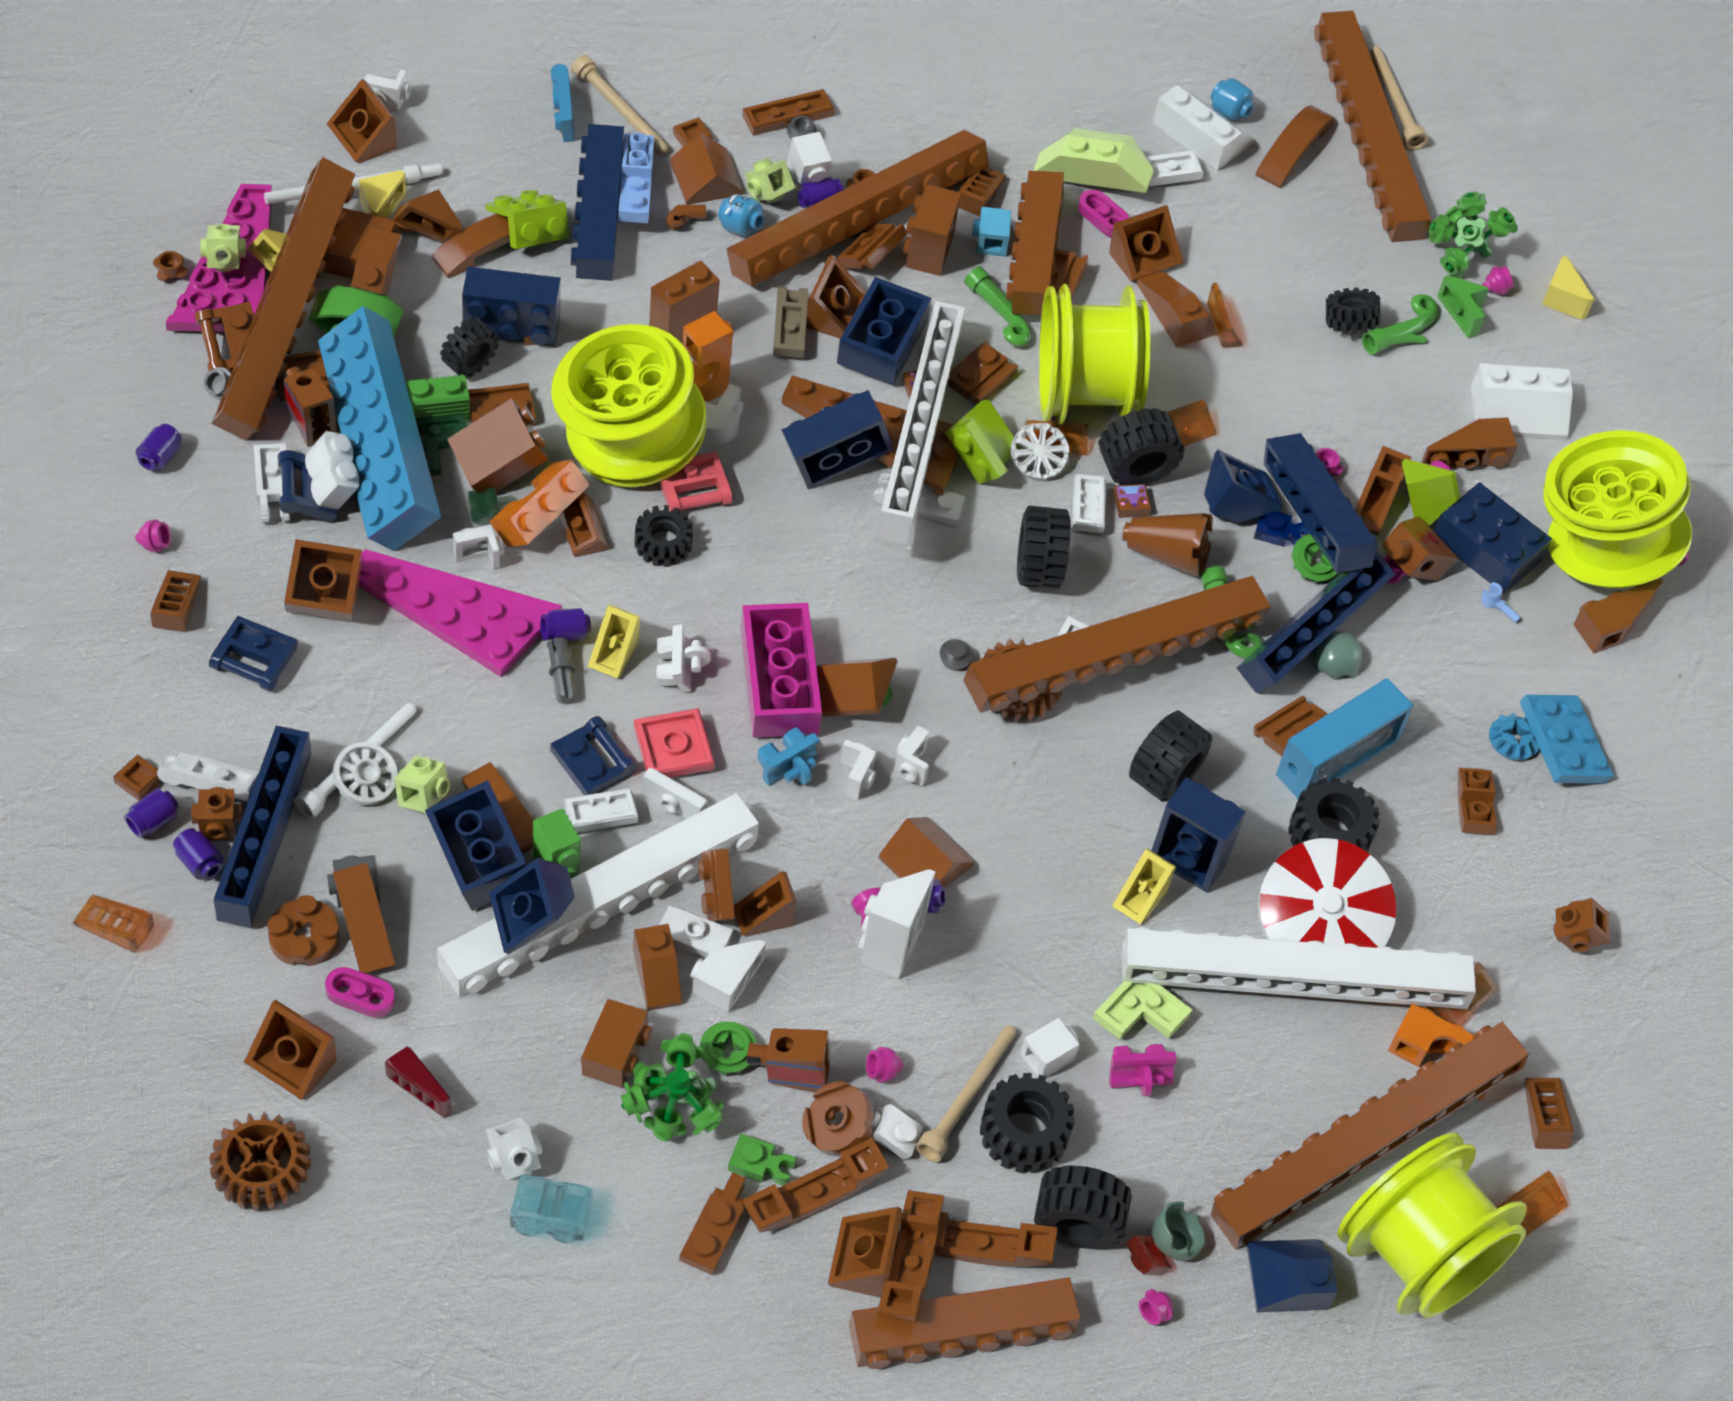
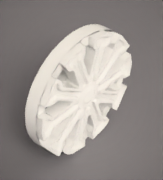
[1010,423,1069,481]
[333,742,398,806]

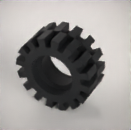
[1326,287,1380,334]
[440,318,499,378]
[634,505,693,567]

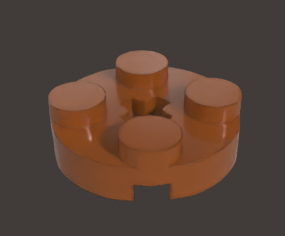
[267,895,339,966]
[802,1081,874,1155]

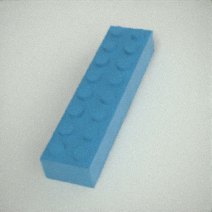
[318,306,441,551]

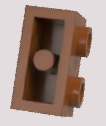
[581,999,652,1088]

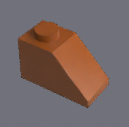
[351,227,402,295]
[633,924,682,1011]

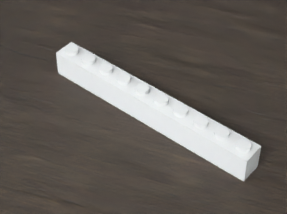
[876,301,965,545]
[437,793,759,997]
[1122,927,1476,1009]

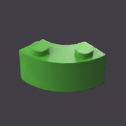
[308,285,404,337]

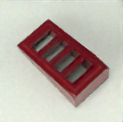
[385,1046,451,1118]

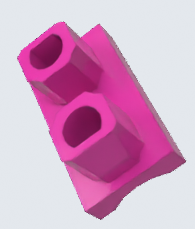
[1109,1044,1177,1097]

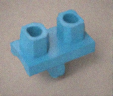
[757,727,820,786]

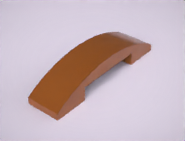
[1255,105,1335,188]
[432,214,510,278]
[742,1137,890,1233]
[877,1190,944,1321]
[935,1212,1058,1267]

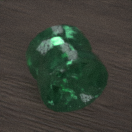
[468,487,499,523]

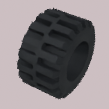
[1098,408,1185,485]
[1017,505,1071,589]
[1129,710,1213,802]
[1288,778,1380,852]
[980,1073,1075,1173]
[1034,1165,1132,1249]

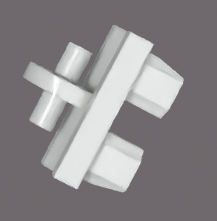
[656,624,711,693]

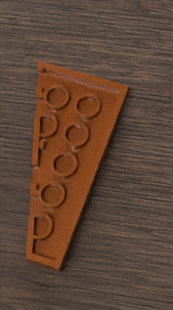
[781,375,960,496]

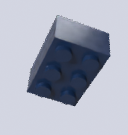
[462,266,561,346]
[837,277,932,385]
[781,390,894,490]
[1434,482,1552,594]
[1151,777,1246,893]
[425,780,528,911]

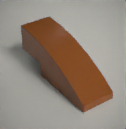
[1355,446,1412,535]

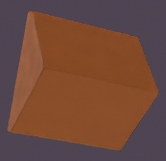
[326,79,397,163]
[670,133,744,205]
[1109,205,1184,281]
[806,255,866,339]
[816,657,898,717]
[878,817,975,887]
[244,1000,337,1100]
[828,1207,902,1298]

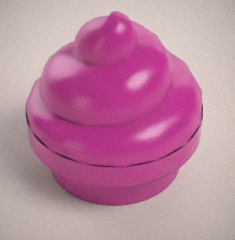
[1482,266,1514,295]
[135,519,171,552]
[866,1047,904,1083]

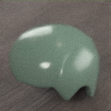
[1313,631,1362,680]
[1152,1201,1205,1261]

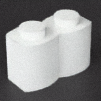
[305,431,359,509]

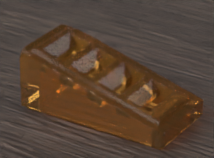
[73,894,154,953]

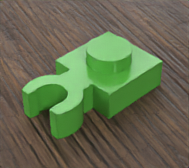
[727,1134,797,1185]

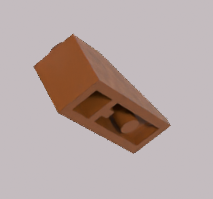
[1136,271,1209,347]

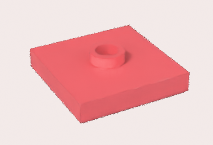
[633,708,715,778]

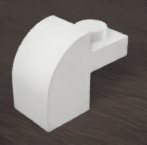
[701,384,743,447]

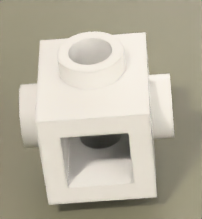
[486,1117,543,1180]

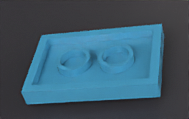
[1520,694,1613,783]

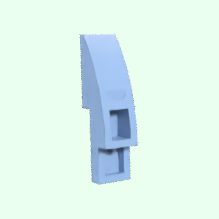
[618,133,654,223]

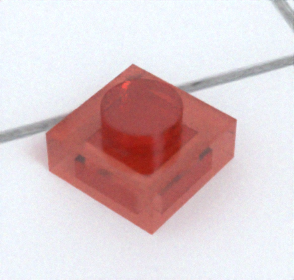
[1125,1235,1172,1276]

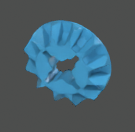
[1489,712,1539,760]

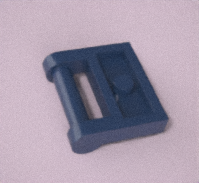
[277,450,338,523]
[209,615,298,692]
[550,716,638,795]

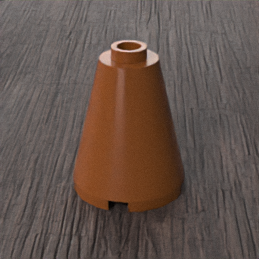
[1122,513,1213,577]

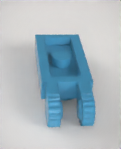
[551,64,575,142]

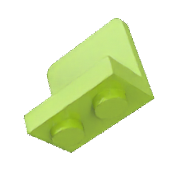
[485,190,569,249]
[945,400,1020,484]

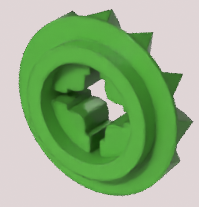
[1291,534,1337,584]
[700,1021,756,1076]

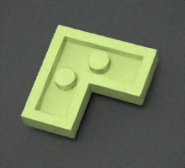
[1093,982,1192,1040]

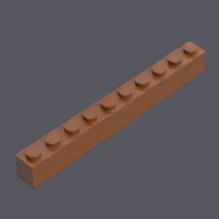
[1314,10,1431,242]
[726,130,989,287]
[211,157,355,440]
[963,575,1271,713]
[1211,1021,1529,1250]

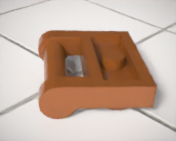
[194,302,254,372]

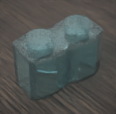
[510,1175,593,1243]

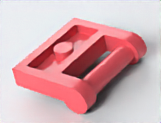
[659,451,733,512]

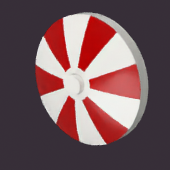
[1258,838,1396,948]

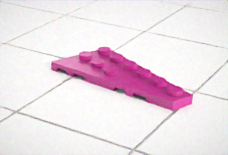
[165,184,272,332]
[359,549,562,677]

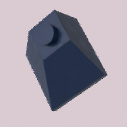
[1204,449,1283,523]
[489,858,575,954]
[1246,1239,1338,1313]

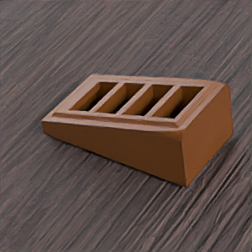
[959,168,1006,216]
[150,570,201,632]
[1524,1078,1574,1149]

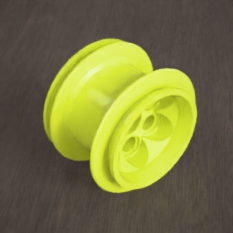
[1039,284,1150,425]
[551,324,706,487]
[1543,430,1692,588]
[1337,1132,1527,1318]

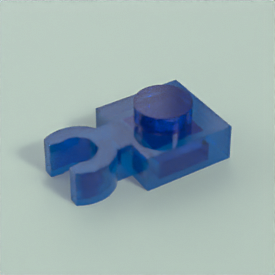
[1253,512,1310,547]

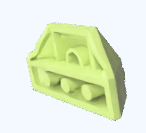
[1033,128,1154,193]

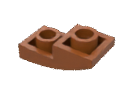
[1458,767,1497,835]

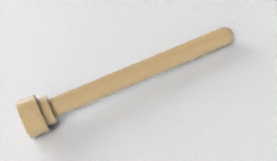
[1370,46,1428,150]
[571,55,668,155]
[916,1025,1016,1162]

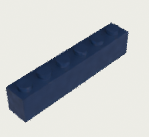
[570,124,624,281]
[1264,433,1378,573]
[1236,551,1395,693]
[213,725,312,928]

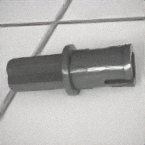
[547,637,576,703]

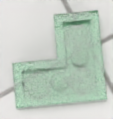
[415,414,467,476]

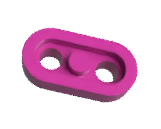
[1078,190,1129,237]
[325,967,395,1018]

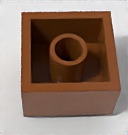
[903,184,961,276]
[284,539,363,622]

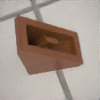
[393,189,462,244]
[733,871,797,937]

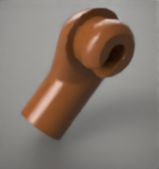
[666,205,706,230]

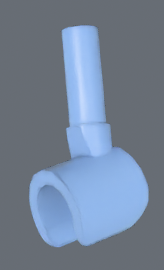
[1482,583,1521,623]

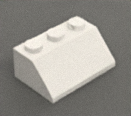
[1153,85,1255,171]
[1471,363,1573,439]
[858,869,935,979]

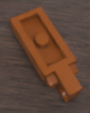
[679,1172,746,1275]

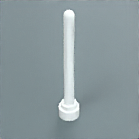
[294,703,416,819]

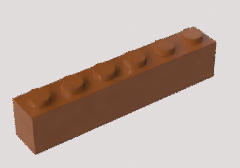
[1006,170,1064,315]
[849,1277,1081,1369]

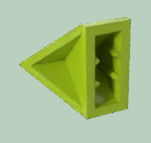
[1402,459,1460,526]

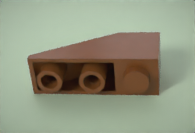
[1421,417,1517,469]
[1573,578,1664,654]

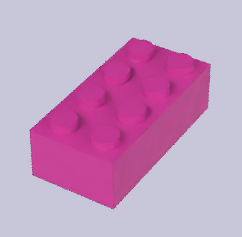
[740,603,822,738]

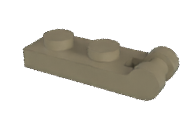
[773,286,808,358]

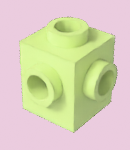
[744,158,796,204]
[200,224,246,272]
[394,755,450,813]

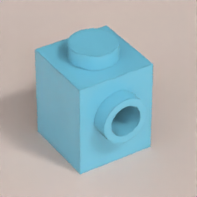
[972,207,1011,257]

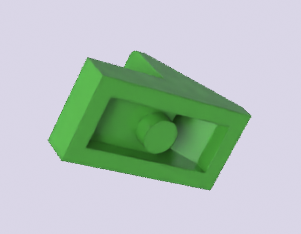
[1437,275,1489,339]

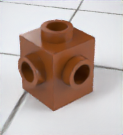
[191,787,243,841]
[1553,898,1610,953]

